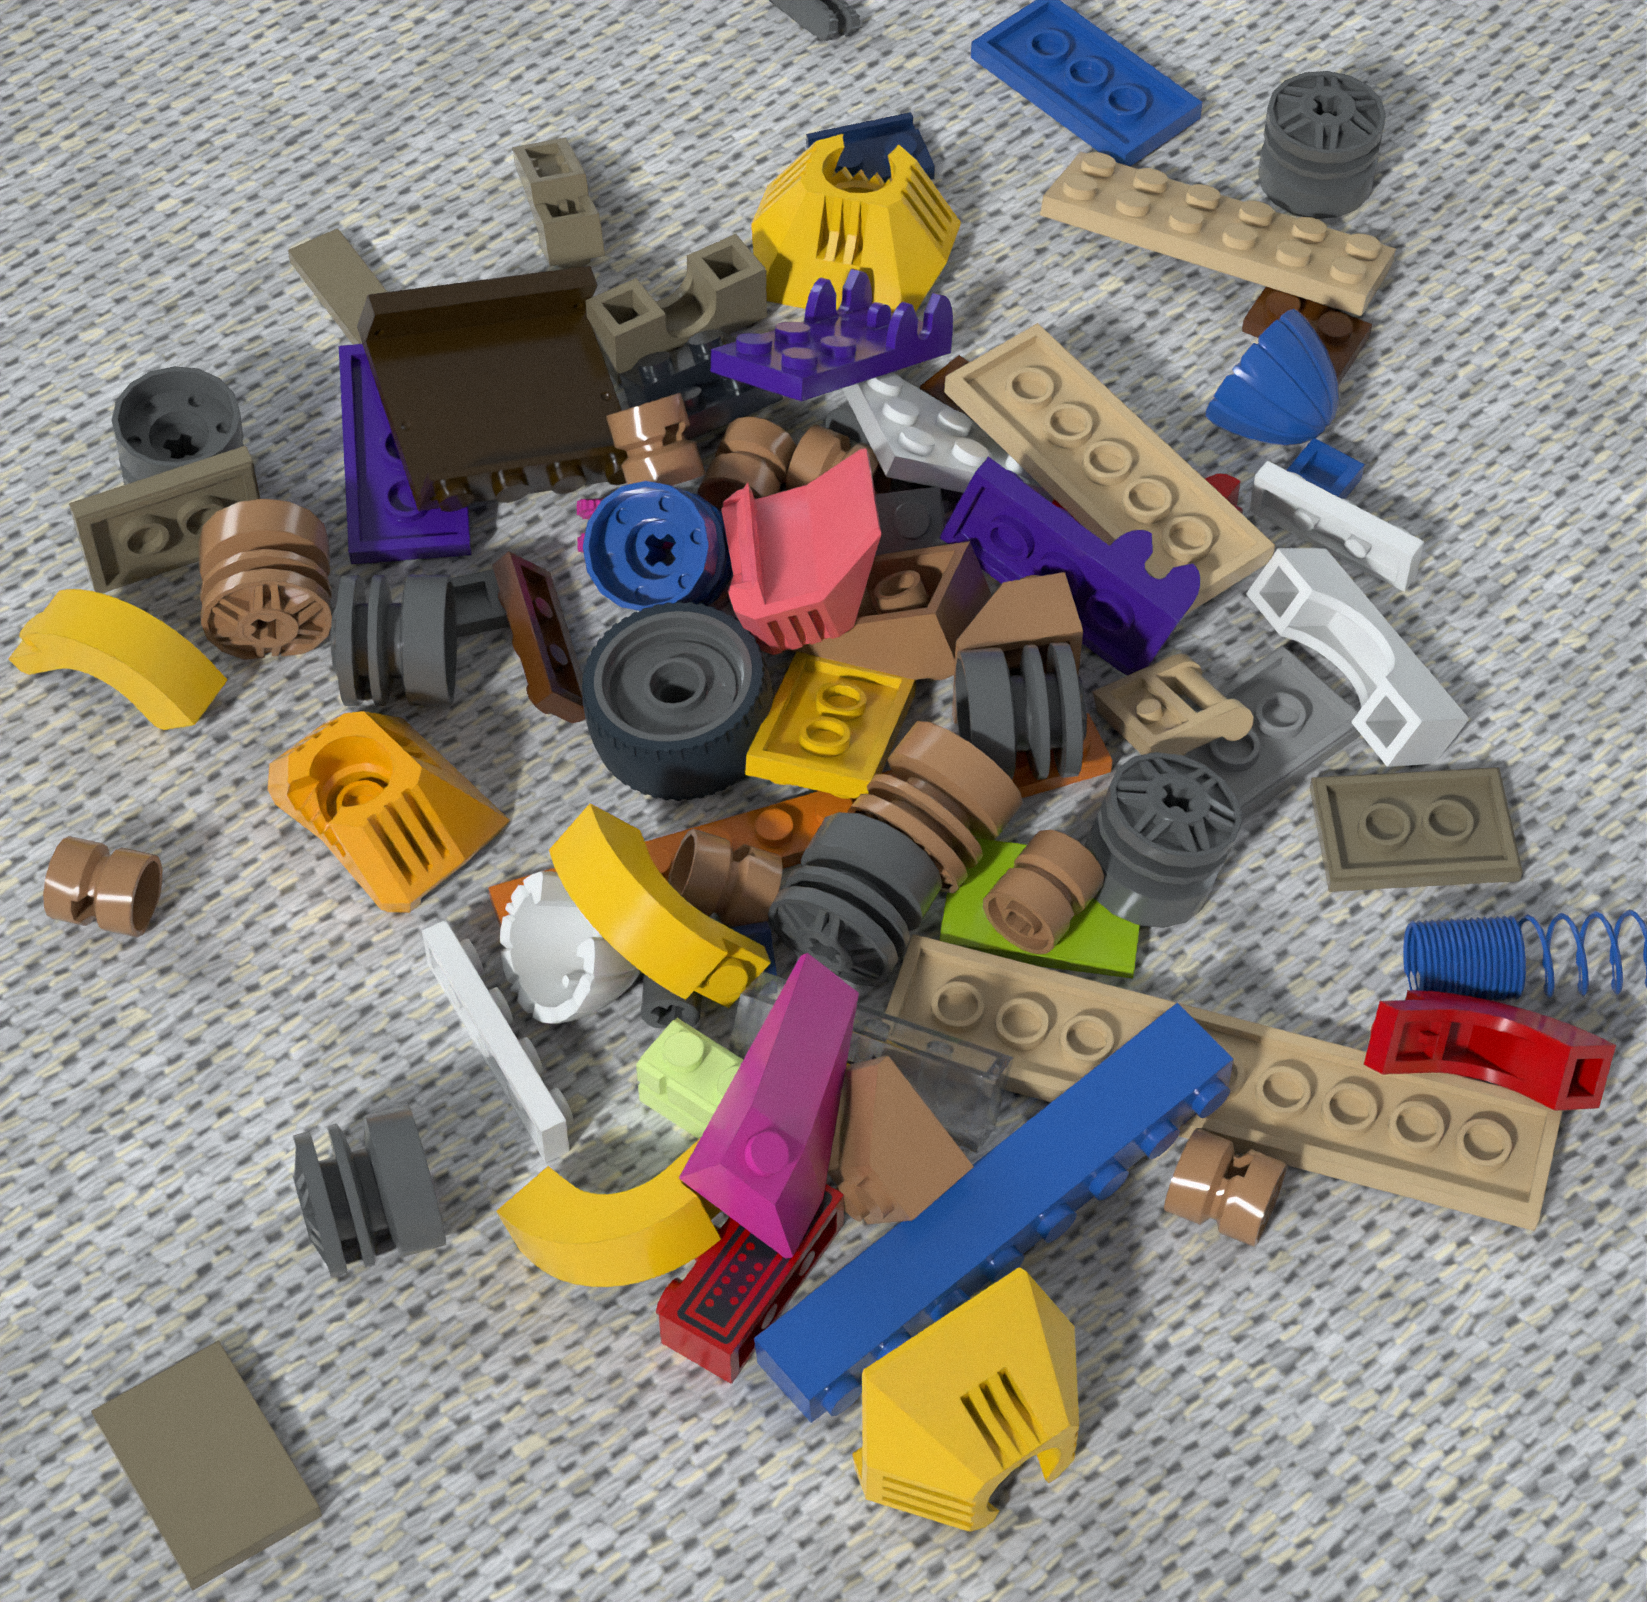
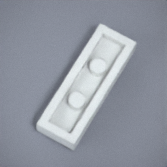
[1249,461,1424,592]

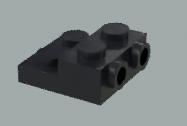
[619,329,783,440]

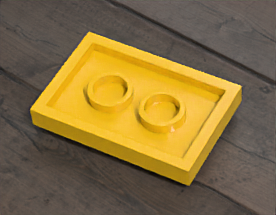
[745,652,917,799]

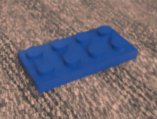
[971,0,1203,166]

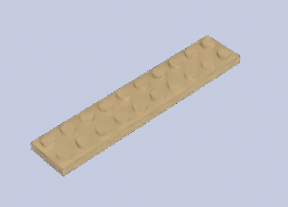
[875,934,1563,1231]

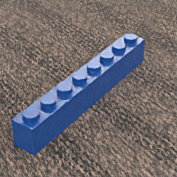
[754,1003,1234,1423]

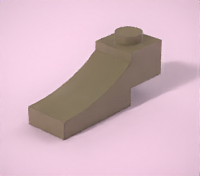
[512,137,605,269]

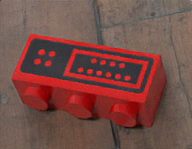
[656,1184,844,1384]

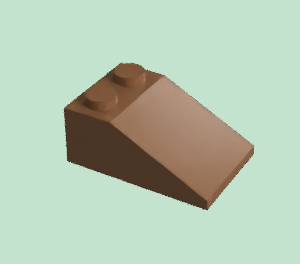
[787,541,992,680]

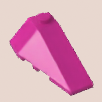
[679,953,859,1259]

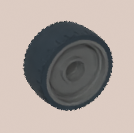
[582,602,773,801]

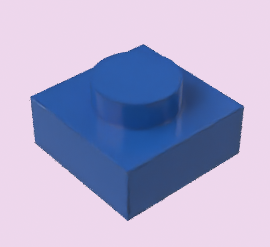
[1287,438,1365,499]

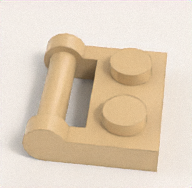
[1092,653,1253,756]

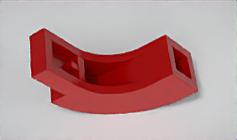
[1363,990,1616,1111]

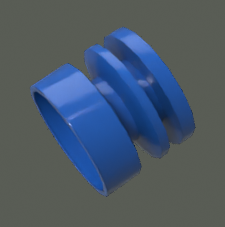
[583,481,733,611]

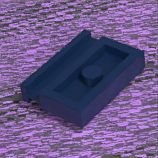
[806,112,935,183]

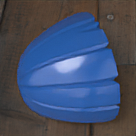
[1205,309,1339,446]

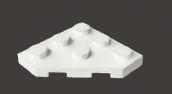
[842,372,1053,502]

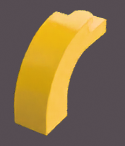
[8,589,228,730]
[549,803,771,1008]
[496,1139,721,1287]

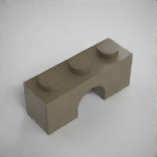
[586,234,767,384]

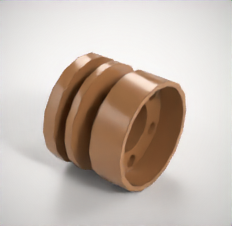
[199,499,333,660]
[847,721,1023,893]

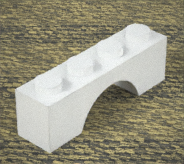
[1246,548,1469,767]

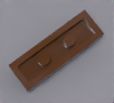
[492,551,585,723]

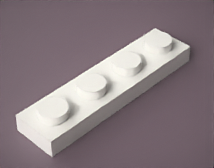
[422,920,574,1163]

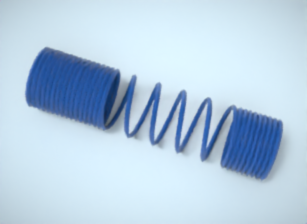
[1403,909,1647,1002]

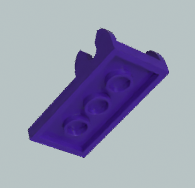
[710,269,953,402]
[338,344,472,565]
[939,456,1200,676]

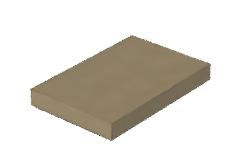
[69,446,261,593]
[1310,767,1523,892]
[91,1340,322,1591]

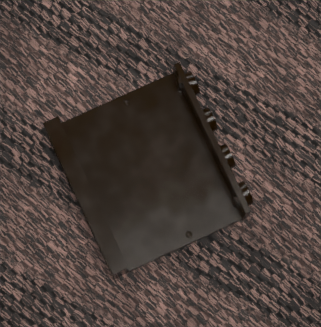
[357,266,628,512]

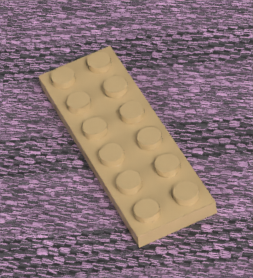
[1040,151,1396,316]
[944,323,1275,616]

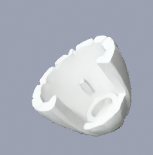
[500,871,641,1023]

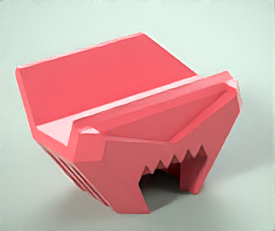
[721,448,881,655]

